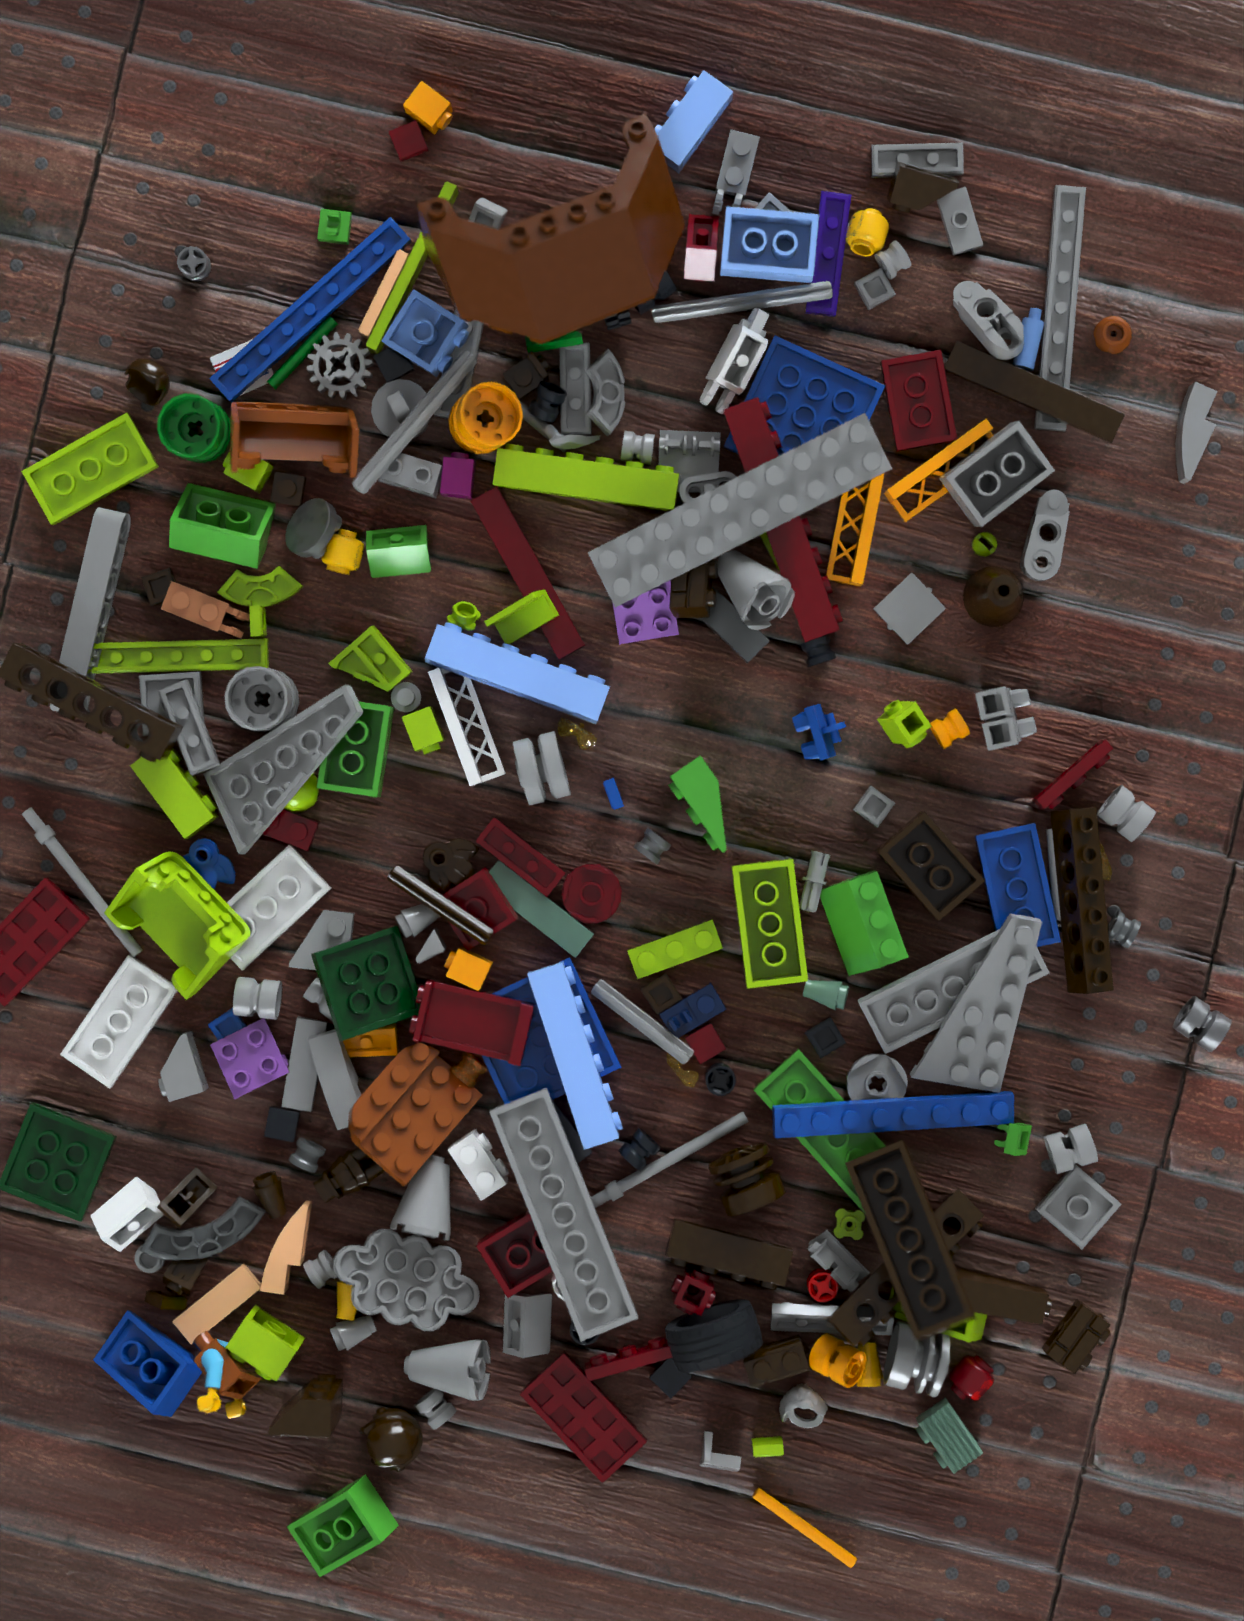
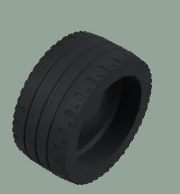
[665,1299,763,1373]

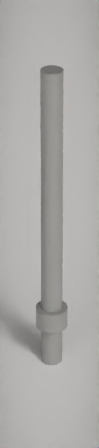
[22,807,143,958]
[591,1111,749,1208]

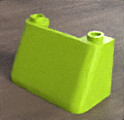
[104,851,250,1000]

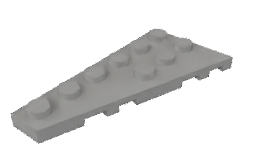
[203,685,363,854]
[910,913,1042,1093]

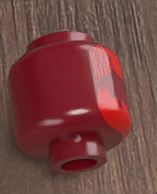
[949,1354,994,1401]

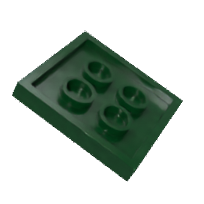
[311,926,421,1041]
[0,1103,117,1222]

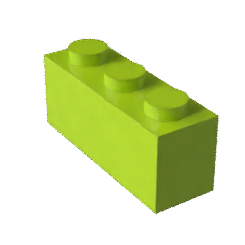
[130,748,219,839]

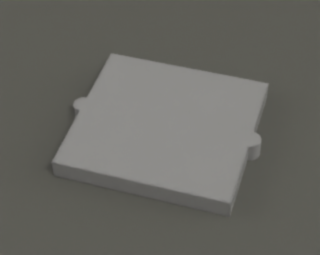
[873,572,946,645]

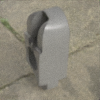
[953,281,1024,360]
[1020,490,1070,581]

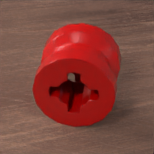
[807,1268,838,1302]

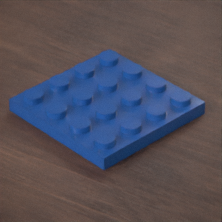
[723,335,885,456]
[482,957,622,1104]

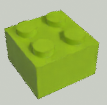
[225,1305,305,1382]

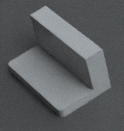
[503,1292,552,1358]

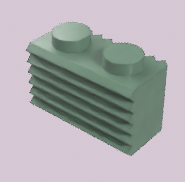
[916,1397,983,1474]

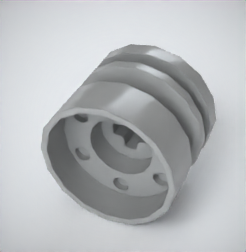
[225,666,299,732]
[883,1321,950,1397]

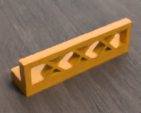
[884,418,994,523]
[826,473,885,587]

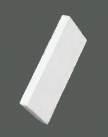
[227,844,332,971]
[60,954,178,1089]

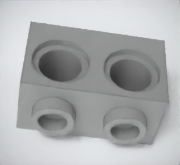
[378,453,443,499]

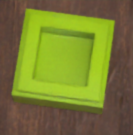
[249,605,267,638]
[752,1436,784,1458]

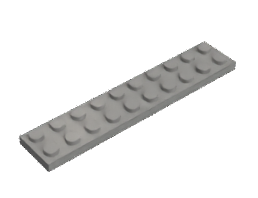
[588,413,892,608]

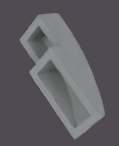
[1175,381,1218,484]
[308,1029,362,1130]

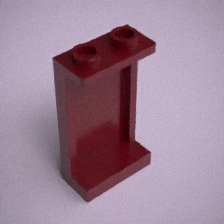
[409,980,535,1066]

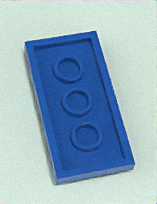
[974,823,1061,947]

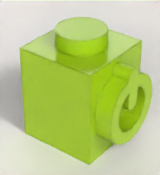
[877,700,931,748]

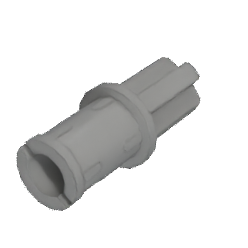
[799,851,831,912]

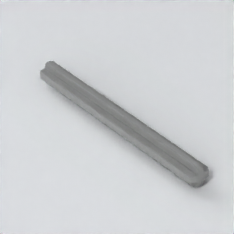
[652,281,833,323]
[352,350,477,494]

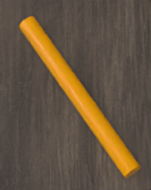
[752,1487,857,1568]

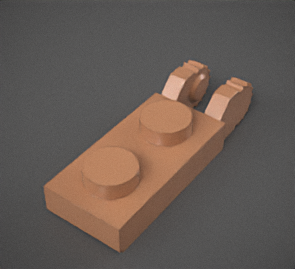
[161,581,250,639]

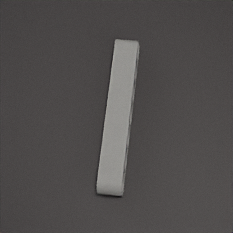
[50,507,131,712]

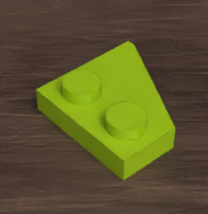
[329,625,413,692]

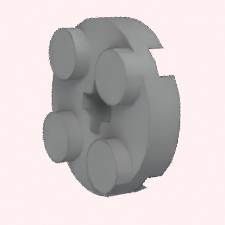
[846,1053,908,1101]

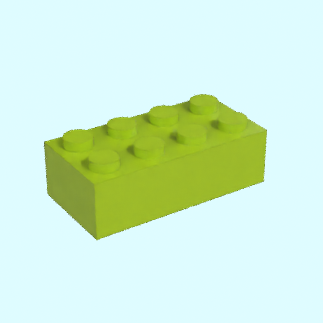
[731,858,808,989]

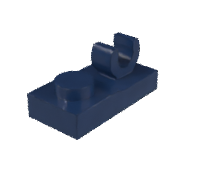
[659,983,726,1038]

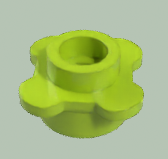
[447,601,481,631]
[833,1208,865,1240]

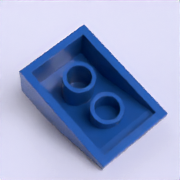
[93,1310,202,1417]

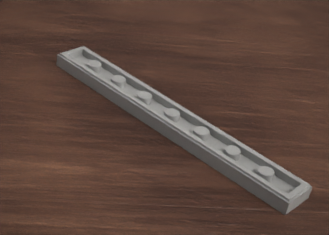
[1034,185,1086,432]

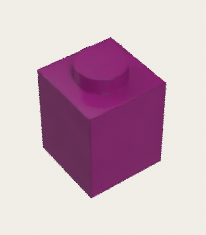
[440,452,476,499]

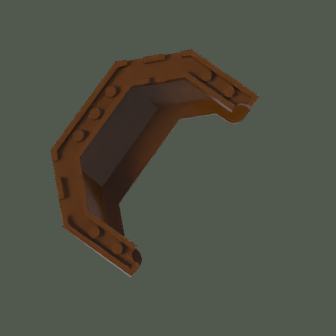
[417,113,685,344]

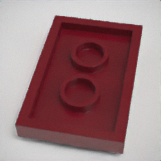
[880,350,957,452]

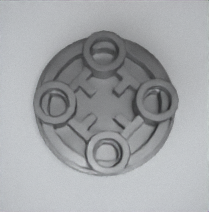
[285,498,342,559]

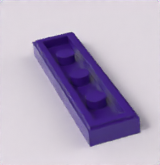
[805,191,851,317]

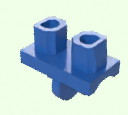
[792,703,846,761]

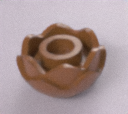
[1093,316,1132,354]

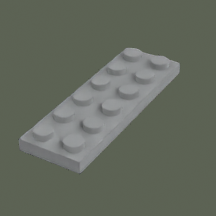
[858,929,1050,1054]

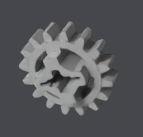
[306,332,374,400]

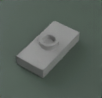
[936,187,983,256]

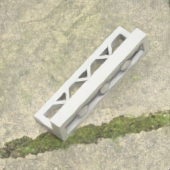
[428,668,506,786]

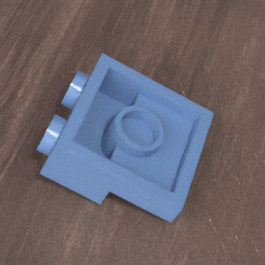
[381,289,469,377]

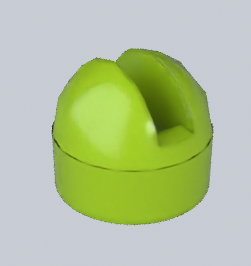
[972,532,997,557]

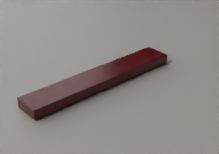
[471,486,585,660]

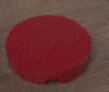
[562,863,622,924]

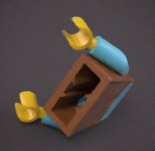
[193,1331,262,1419]

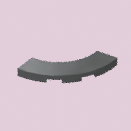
[140,1195,266,1261]

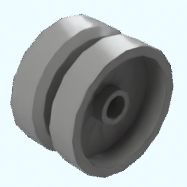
[513,731,571,806]

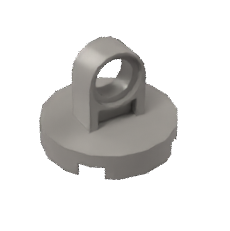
[371,379,431,439]

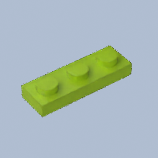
[627,919,723,979]

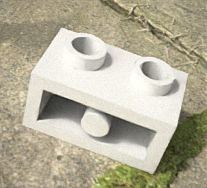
[448,1128,509,1201]
[90,1177,164,1252]

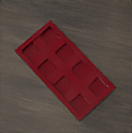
[0,877,91,1007]
[520,1351,647,1483]

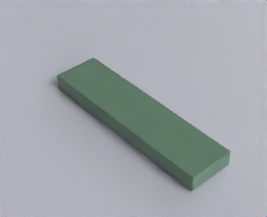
[489,860,594,958]

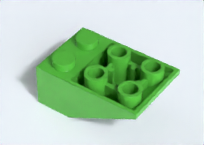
[668,755,726,853]

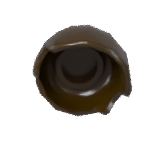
[124,358,170,406]

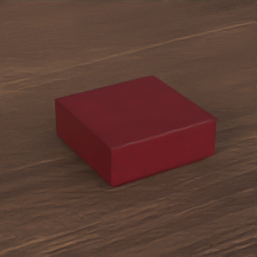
[388,120,429,162]
[685,1022,726,1064]

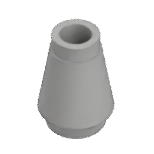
[395,904,441,938]
[330,1315,377,1351]

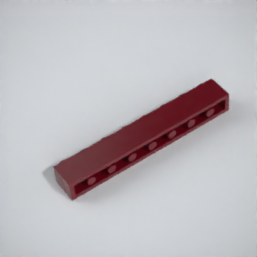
[723,397,843,642]

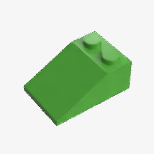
[287,1474,399,1577]

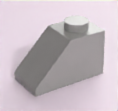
[158,1031,209,1102]

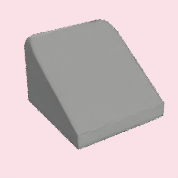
[469,198,508,230]
[415,928,447,964]

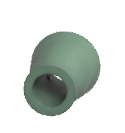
[803,979,849,1011]

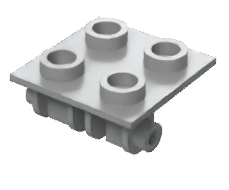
[658,430,721,493]

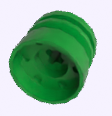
[157,393,230,463]

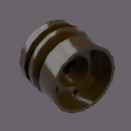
[708,1142,786,1216]

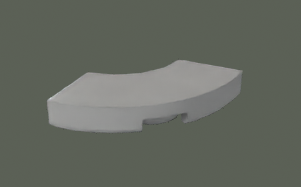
[586,349,625,436]

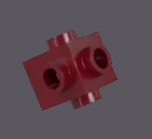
[670,1268,716,1316]

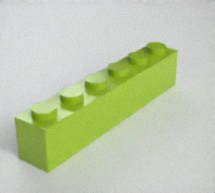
[493,444,680,511]

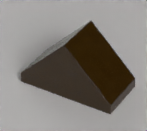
[157,1167,218,1228]

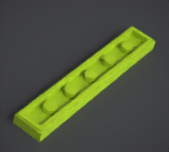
[366,181,459,354]
[87,638,269,674]

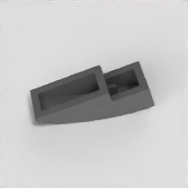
[701,586,769,663]

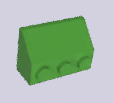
[169,483,276,569]
[820,870,909,976]

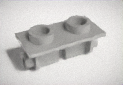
[807,1230,870,1292]

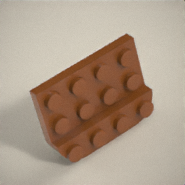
[348,1043,483,1187]

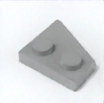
[289,910,355,970]

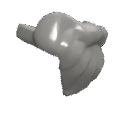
[779,1384,828,1428]

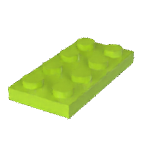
[21,413,159,526]

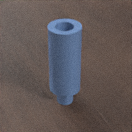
[1012,308,1044,371]

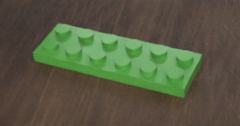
[753,1049,886,1213]

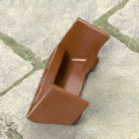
[230,402,359,478]

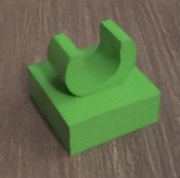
[317,209,352,245]
[994,1123,1032,1156]

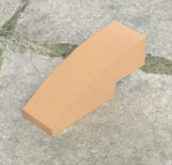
[260,1200,312,1295]

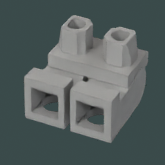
[975,686,1037,751]

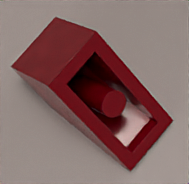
[684,214,719,282]

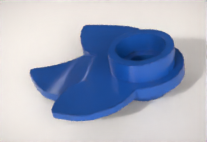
[182,838,236,889]

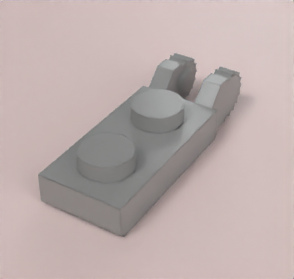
[712,129,760,215]

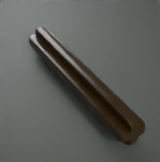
[387,866,494,945]

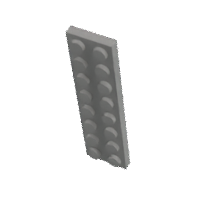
[489,1088,638,1341]

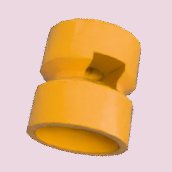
[809,1333,867,1388]

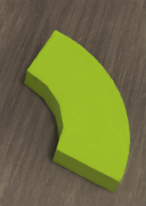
[217,566,304,607]

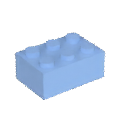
[720,206,819,283]

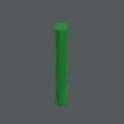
[267,316,338,390]

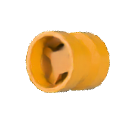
[930,708,970,749]

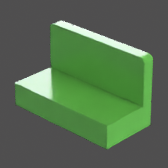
[366,525,431,578]

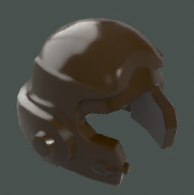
[359,1407,423,1472]

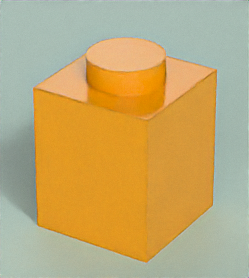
[403,80,453,135]
[444,947,493,992]

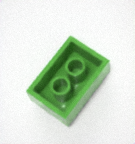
[317,701,394,797]

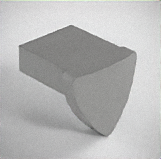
[700,1431,741,1472]

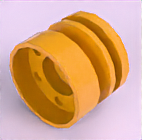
[448,382,523,454]

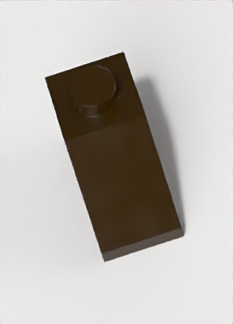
[887,161,959,213]

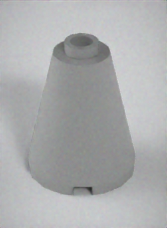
[717,550,795,630]
[390,1155,451,1241]
[404,1339,491,1401]

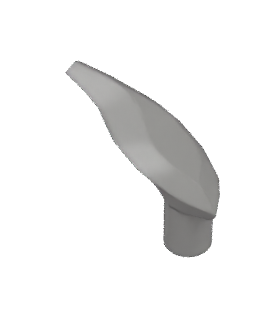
[543,424,600,449]

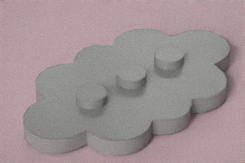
[332,1229,480,1331]

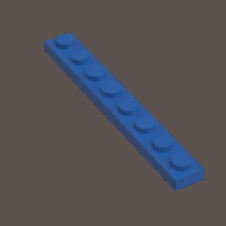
[209,217,412,403]
[772,1091,1014,1138]

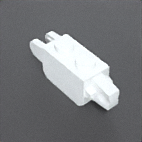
[699,308,769,414]

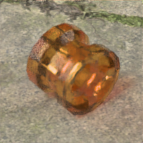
[450,1051,488,1088]

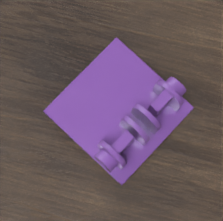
[612,580,679,644]
[210,1018,290,1099]

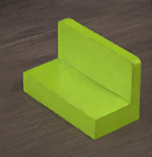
[484,589,560,645]

